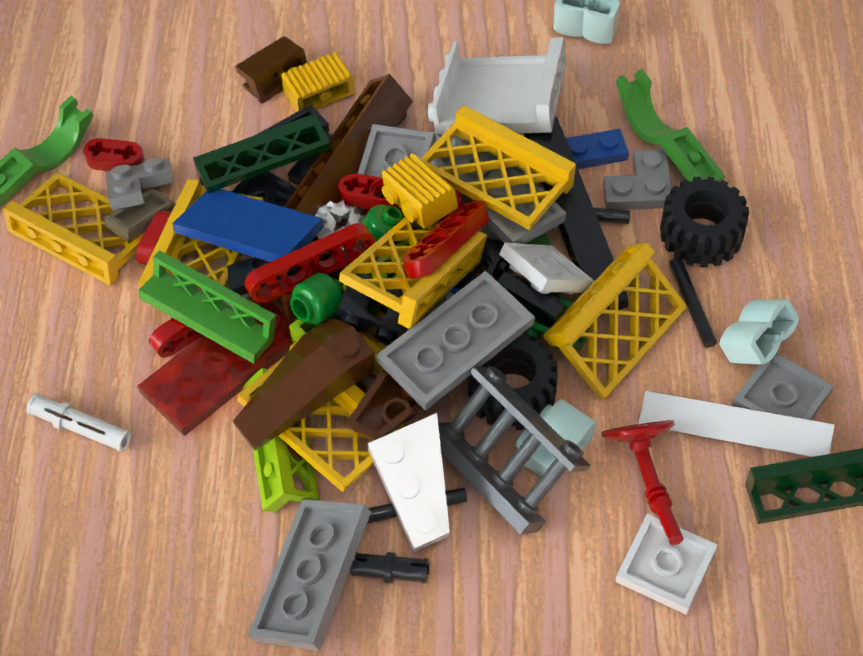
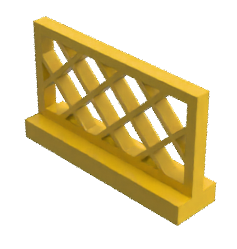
[421,105,576,231]
[3,172,145,286]
[138,179,264,289]
[339,217,487,329]
[543,242,687,399]
[237,339,405,493]

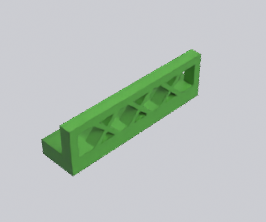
[139,250,276,364]

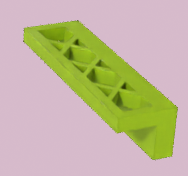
[242,368,320,513]

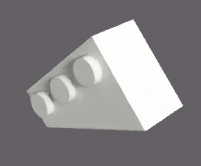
[368,413,450,552]

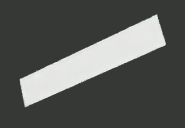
[638,391,834,457]

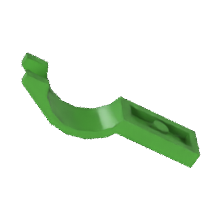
[616,69,726,182]
[0,95,94,207]

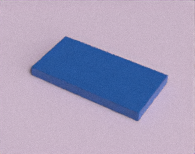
[172,189,324,262]

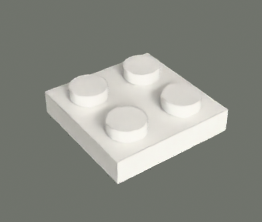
[499,242,594,295]
[615,513,717,615]

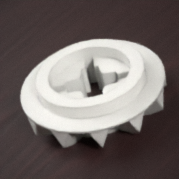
[315,200,365,250]

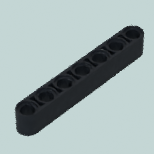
[524,116,629,316]

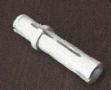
[26,393,132,452]

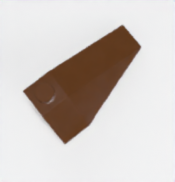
[346,314,428,441]
[233,317,374,451]

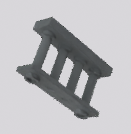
[438,366,591,534]

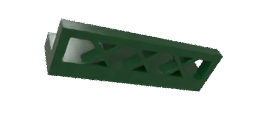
[193,114,330,193]
[745,448,863,524]

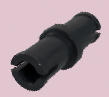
[350,552,430,583]

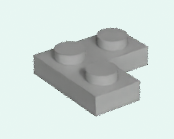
[603,149,671,210]
[106,158,174,211]

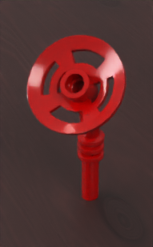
[601,420,684,545]

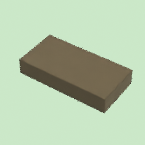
[105,188,176,242]

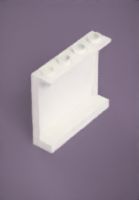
[428,37,566,135]

